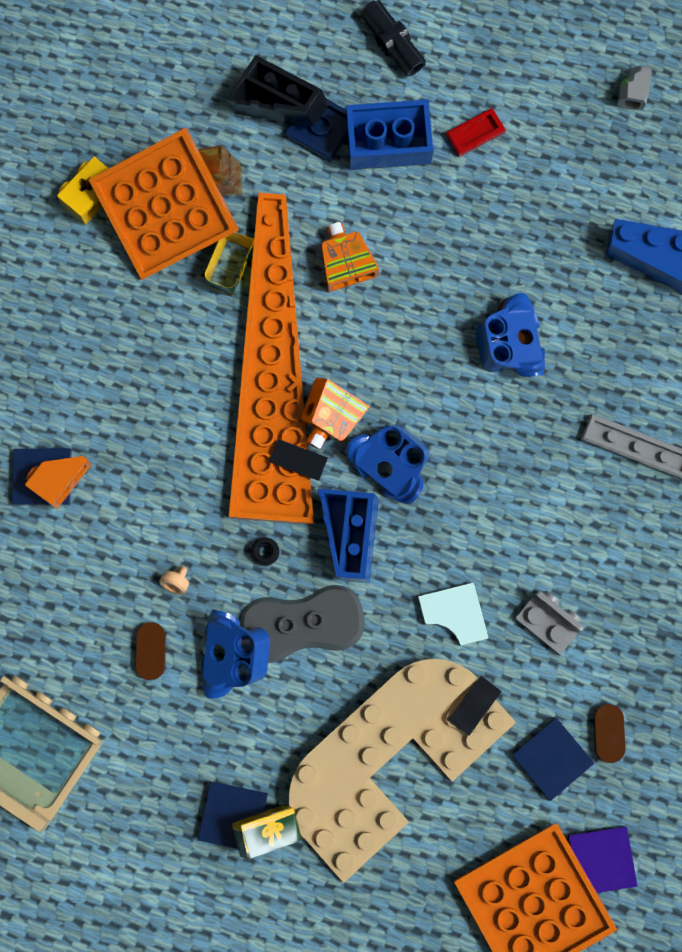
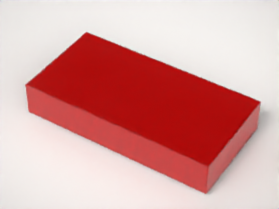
[445,108,506,157]

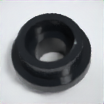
[251,537,280,566]

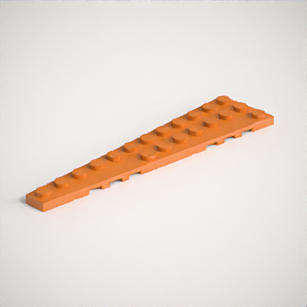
[229,192,314,525]

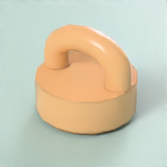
[159,565,189,595]

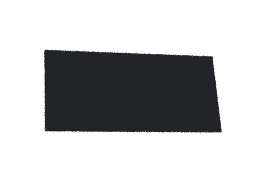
[269,439,328,481]
[449,676,502,736]

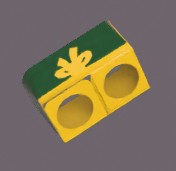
[205,232,254,296]
[232,805,302,859]

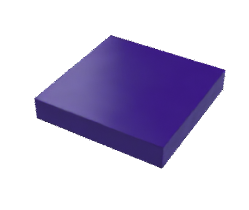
[568,826,638,893]

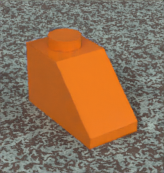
[25,456,92,509]

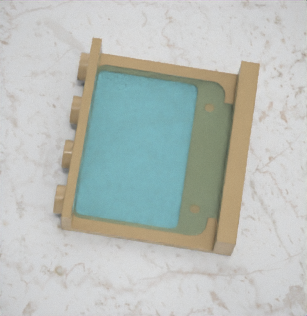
[0,675,104,832]

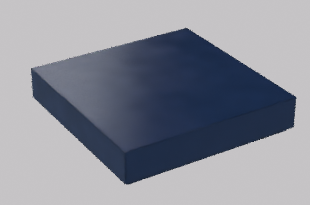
[284,98,348,163]
[12,448,72,506]
[512,718,595,801]
[198,781,268,849]

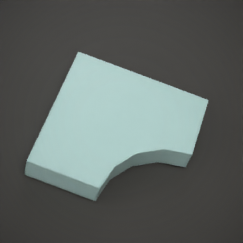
[418,583,488,646]

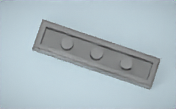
[581,413,682,480]

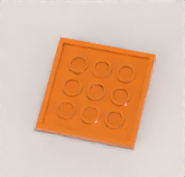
[89,128,239,280]
[454,822,617,952]

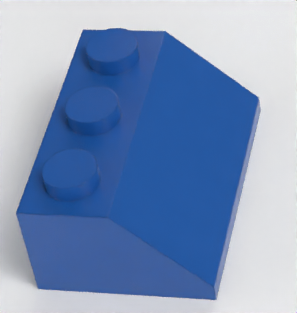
[346,99,433,170]

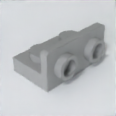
[515,590,584,656]

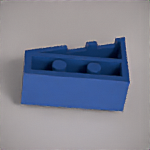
[606,219,682,295]
[318,489,379,583]

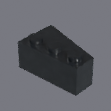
[226,55,329,127]

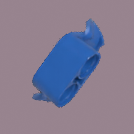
[476,293,545,377]
[345,424,430,504]
[201,609,270,699]

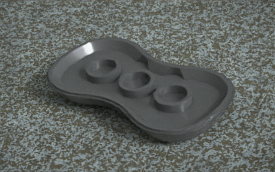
[239,585,365,663]

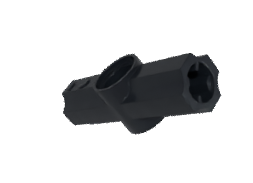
[360,0,426,77]

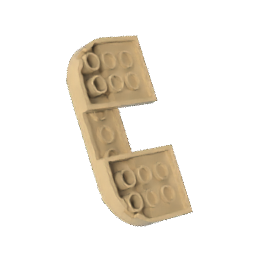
[289,659,516,883]

